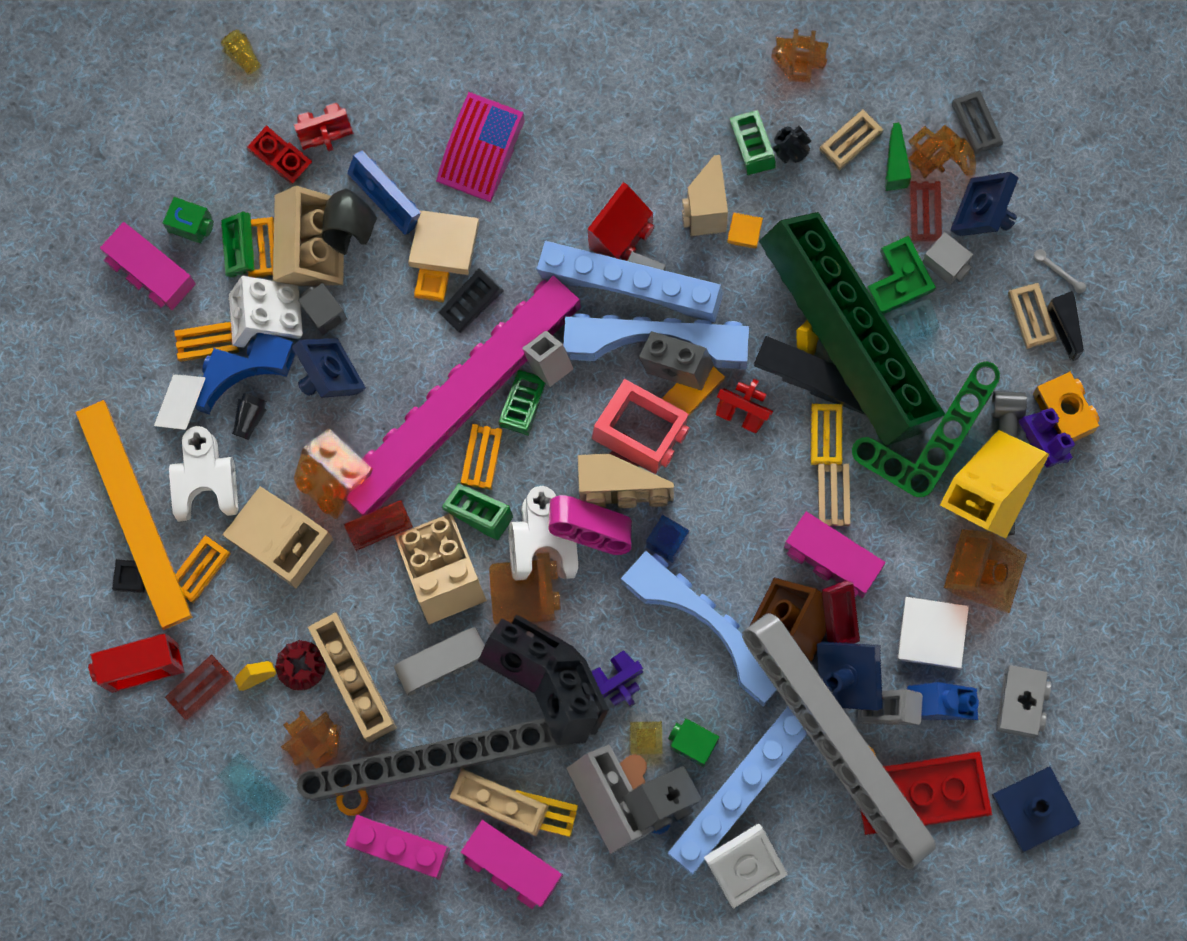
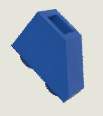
[907,682,979,720]

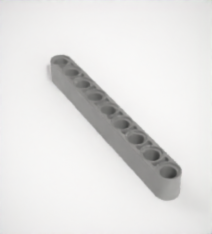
[742,613,936,869]

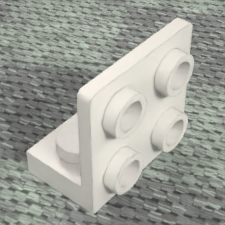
[229,276,303,348]

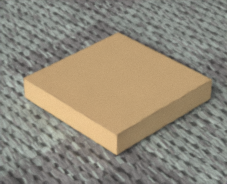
[408,210,479,275]

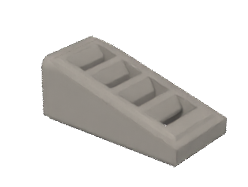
[857,689,923,725]

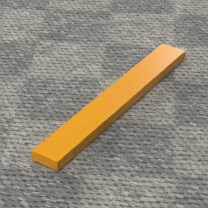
[76,400,193,630]

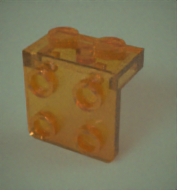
[294,428,373,519]
[489,552,561,625]

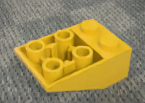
[940,430,1049,538]

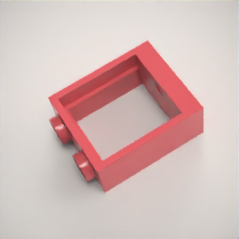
[592,379,690,475]

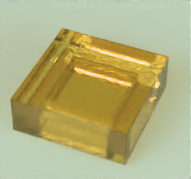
[630,721,663,755]

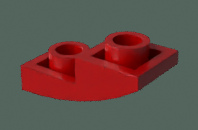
[247,125,312,184]

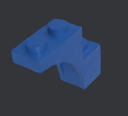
[195,333,296,414]

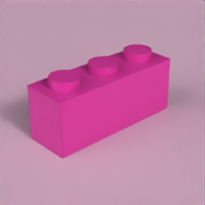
[100,222,196,310]
[784,511,886,598]
[345,814,450,880]
[461,820,564,910]

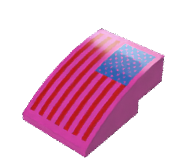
[436,92,525,203]

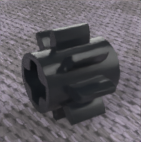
[773,126,811,164]

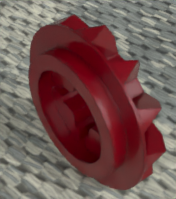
[275,640,326,691]

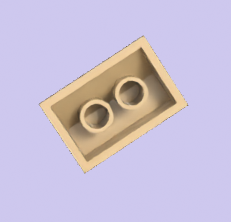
[273,186,344,286]

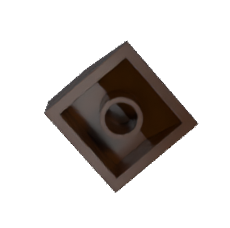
[750,577,826,662]

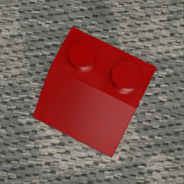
[587,182,655,261]

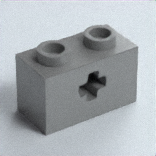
[996,665,1051,738]

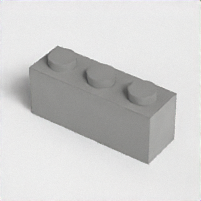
[566,744,654,854]

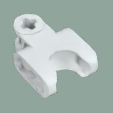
[169,426,239,522]
[509,486,578,580]

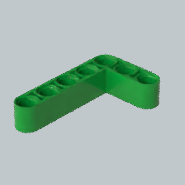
[852,362,1000,497]

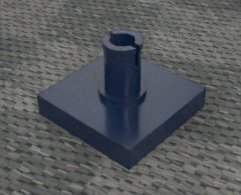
[950,172,1019,236]
[292,338,366,398]
[817,642,883,711]
[992,766,1080,853]

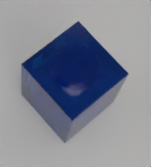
[646,514,689,563]

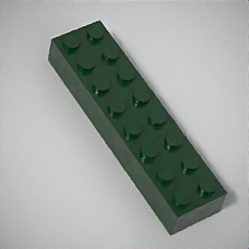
[759,212,945,446]

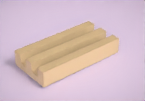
[819,109,884,170]
[1008,283,1057,349]
[818,464,851,526]

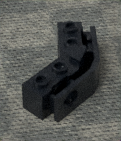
[478,614,609,745]

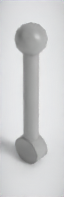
[1034,249,1086,294]

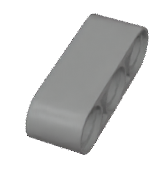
[394,627,485,696]

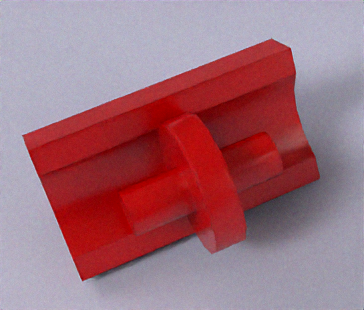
[294,103,353,152]
[715,379,774,434]

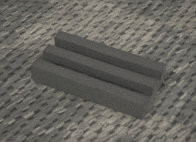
[951,90,1003,155]

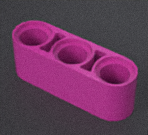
[548,495,632,555]

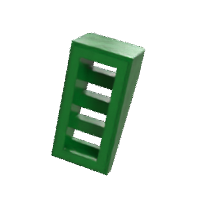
[729,110,776,175]
[885,122,911,191]
[498,370,546,436]
[442,483,513,540]

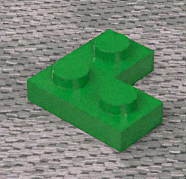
[867,235,936,314]

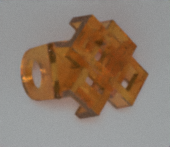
[771,29,829,83]
[908,125,976,179]
[281,710,341,768]

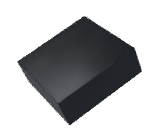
[112,559,145,593]

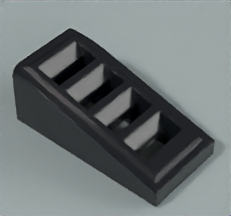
[438,268,504,333]
[1047,291,1084,361]

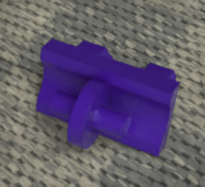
[1018,408,1075,468]
[591,650,643,707]

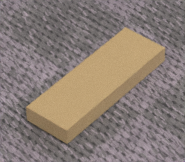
[449,769,549,836]

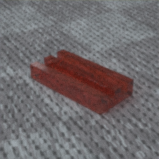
[909,181,942,241]
[344,500,413,551]
[165,654,233,721]

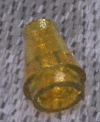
[221,30,261,75]

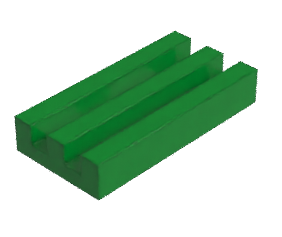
[221,211,255,278]

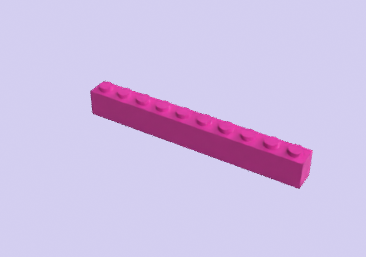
[336,275,581,520]

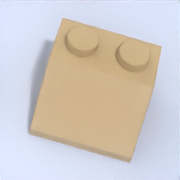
[682,155,728,236]

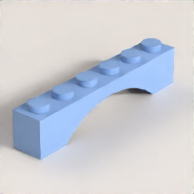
[537,241,723,323]
[563,313,749,369]
[621,551,777,707]
[667,706,808,876]

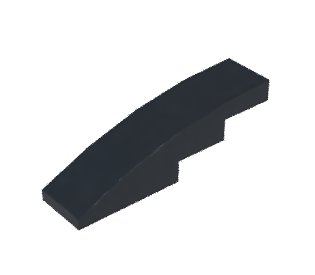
[754,336,867,416]

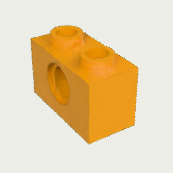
[1033,371,1099,442]

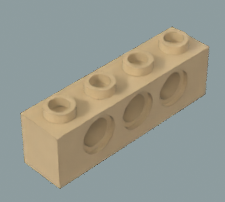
[308,612,397,743]

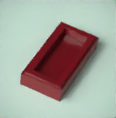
[822,580,860,644]

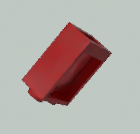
[88,633,185,693]

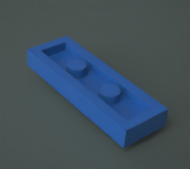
[347,150,421,235]

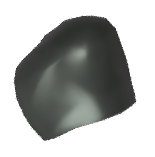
[322,189,377,255]

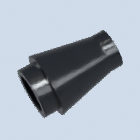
[232,393,267,440]

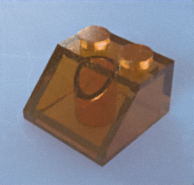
[944,529,1027,613]

